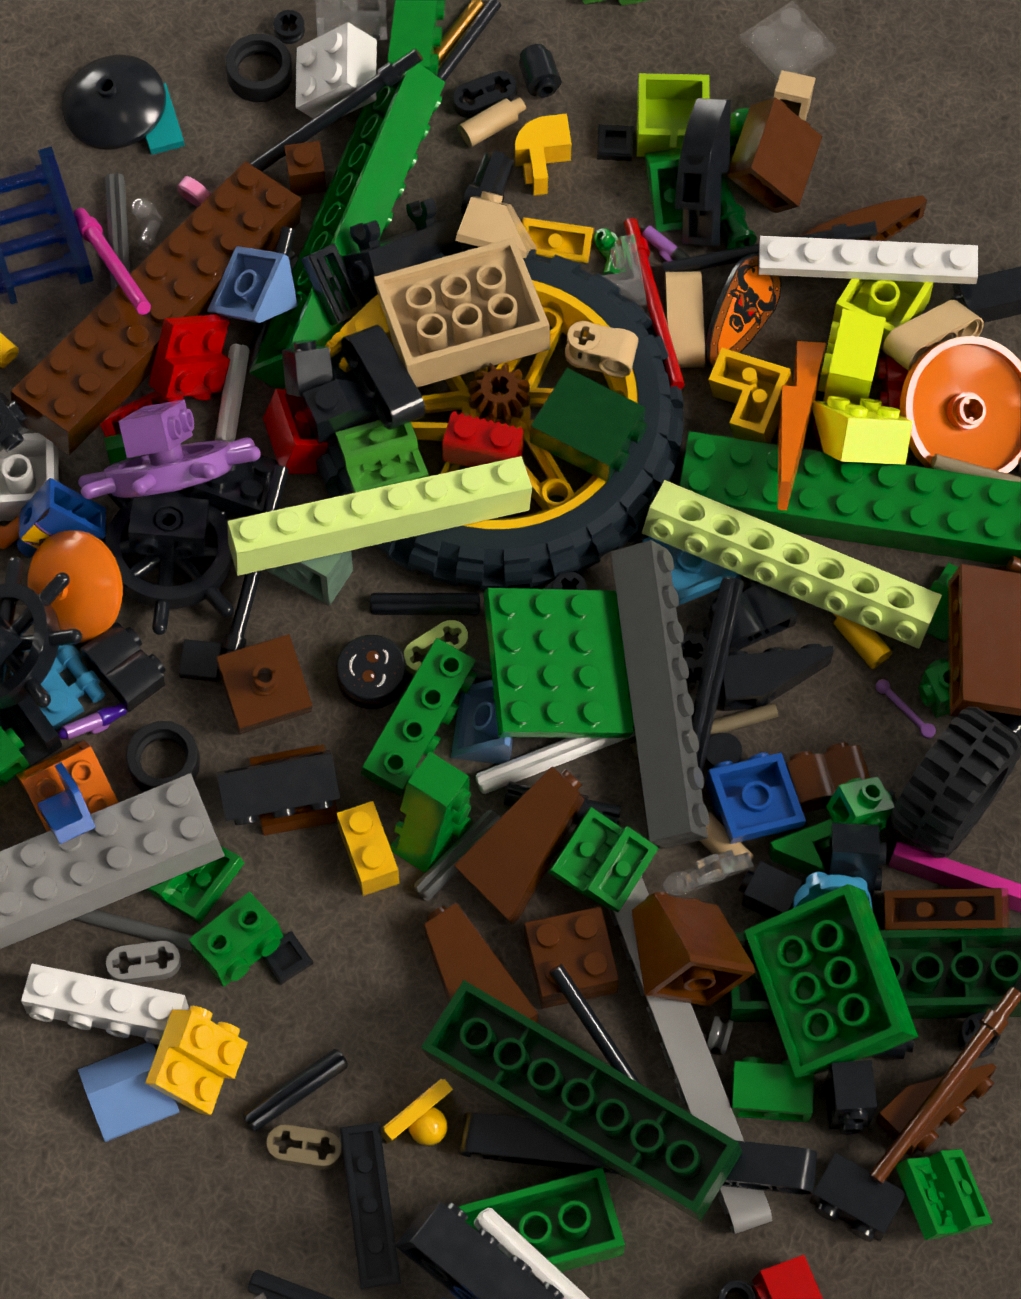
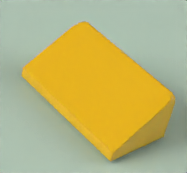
[522,217,594,263]

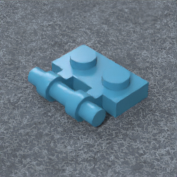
[10,645,105,730]

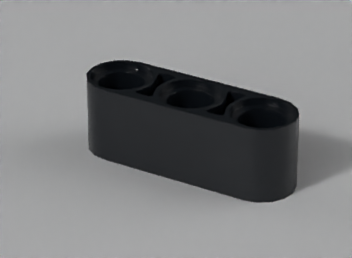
[341,325,425,430]

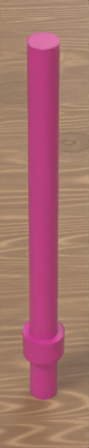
[73,208,151,315]

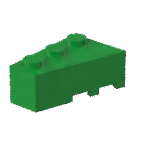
[390,752,471,873]

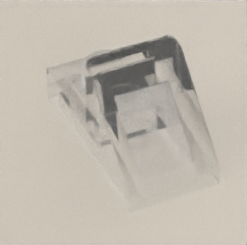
[602,234,647,309]

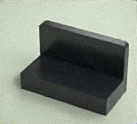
[0,696,63,769]

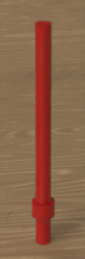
[624,218,685,389]

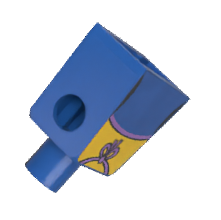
[17,478,106,557]

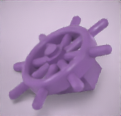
[78,399,261,499]

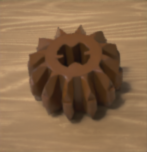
[468,362,530,425]

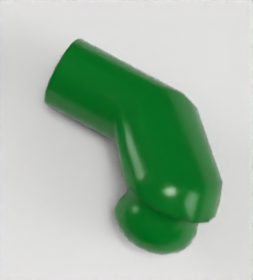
[593,228,627,280]

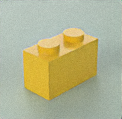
[336,801,399,896]

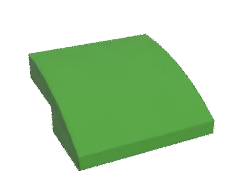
[335,420,429,493]

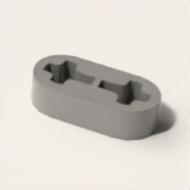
[106,941,181,984]

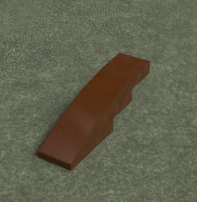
[800,195,927,241]

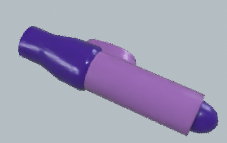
[58,703,127,740]

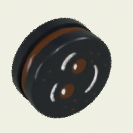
[336,635,407,709]

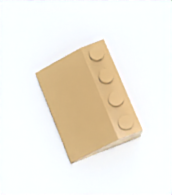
[374,237,550,387]

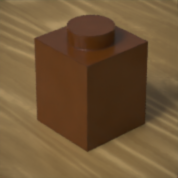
[284,141,326,195]

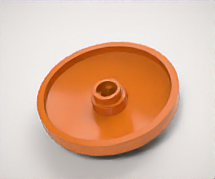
[900,336,1021,473]

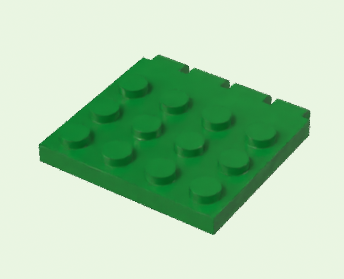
[483,588,635,738]

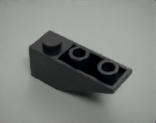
[721,644,834,711]

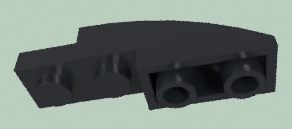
[675,98,731,246]

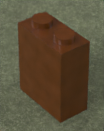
[727,97,822,213]

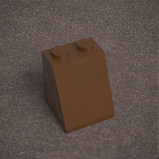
[632,892,755,1006]

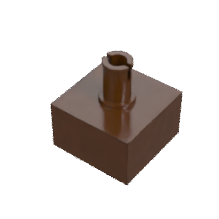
[216,634,313,735]

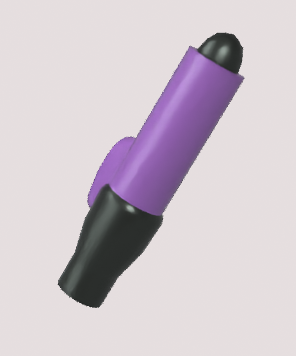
[640,225,692,272]

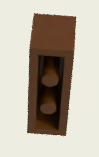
[884,888,1009,930]

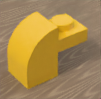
[515,114,572,196]

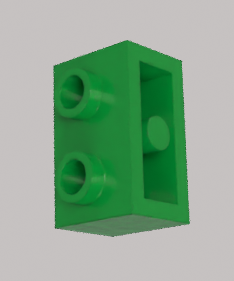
[188,891,284,987]

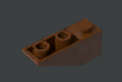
[876,1063,997,1156]

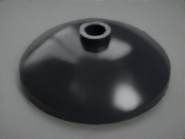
[62,55,166,149]

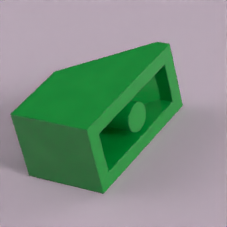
[645,148,683,232]

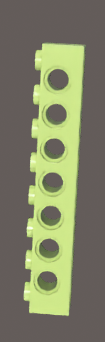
[642,480,942,649]

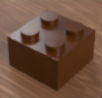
[524,907,619,1009]

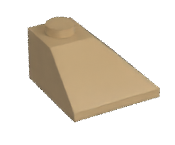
[455,191,537,258]

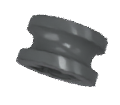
[707,1016,734,1055]

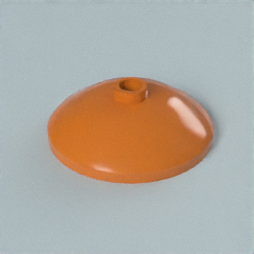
[28,530,123,643]

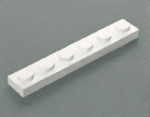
[759,236,978,284]

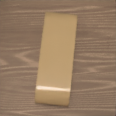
[664,271,705,368]
[883,299,984,371]

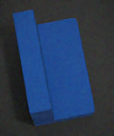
[37,762,96,844]

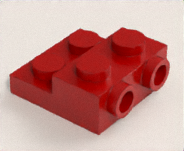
[148,314,230,402]

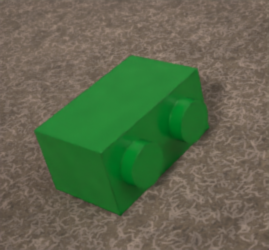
[730,1057,814,1123]

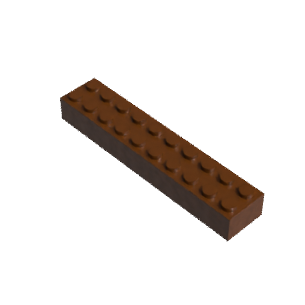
[10,161,301,455]

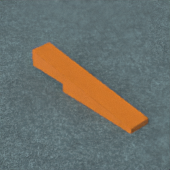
[777,341,826,510]

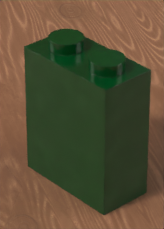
[530,368,648,482]

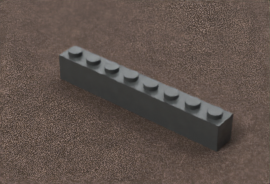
[611,540,709,848]

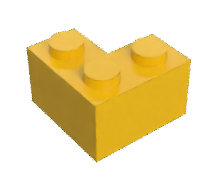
[708,348,794,444]

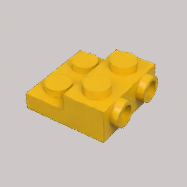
[145,1006,248,1115]

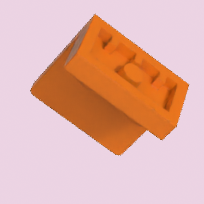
[16,740,119,832]

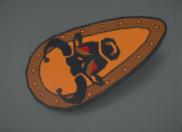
[705,253,782,368]

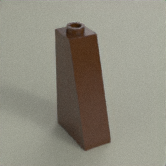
[454,766,585,924]
[424,903,538,1023]

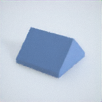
[207,246,298,323]
[451,680,513,764]
[78,1042,180,1142]

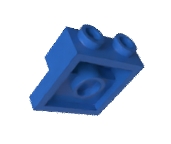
[705,753,806,844]

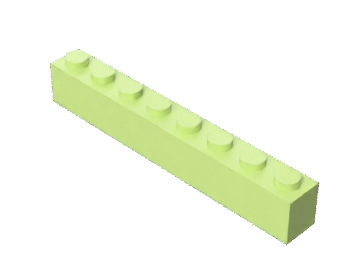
[228,456,532,576]

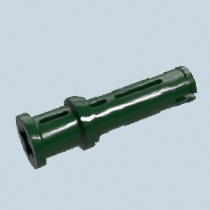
[720,173,757,250]

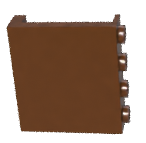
[948,564,1021,717]

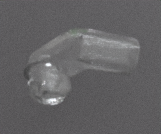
[131,198,164,251]

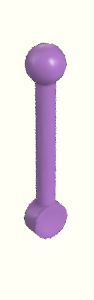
[876,679,936,739]

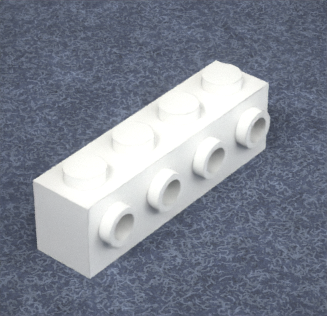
[21,964,189,1045]

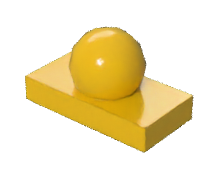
[380,1079,453,1146]

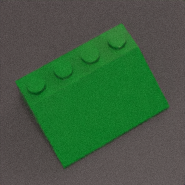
[744,884,918,1078]

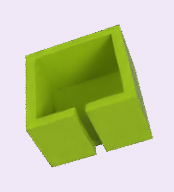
[637,73,710,157]

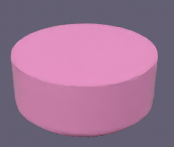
[177,176,211,207]

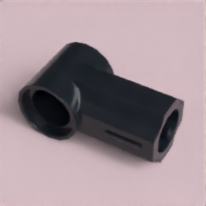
[461,150,514,214]

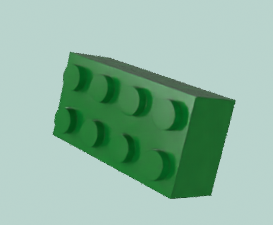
[458,1167,625,1272]

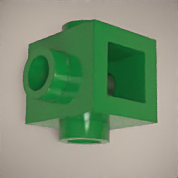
[918,659,950,718]
[826,776,895,832]

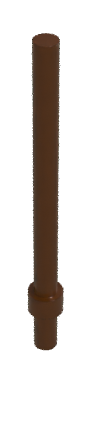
[869,987,1021,1184]

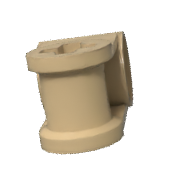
[565,321,638,377]

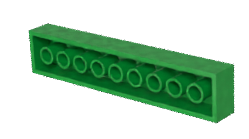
[249,63,445,389]
[680,431,1021,566]

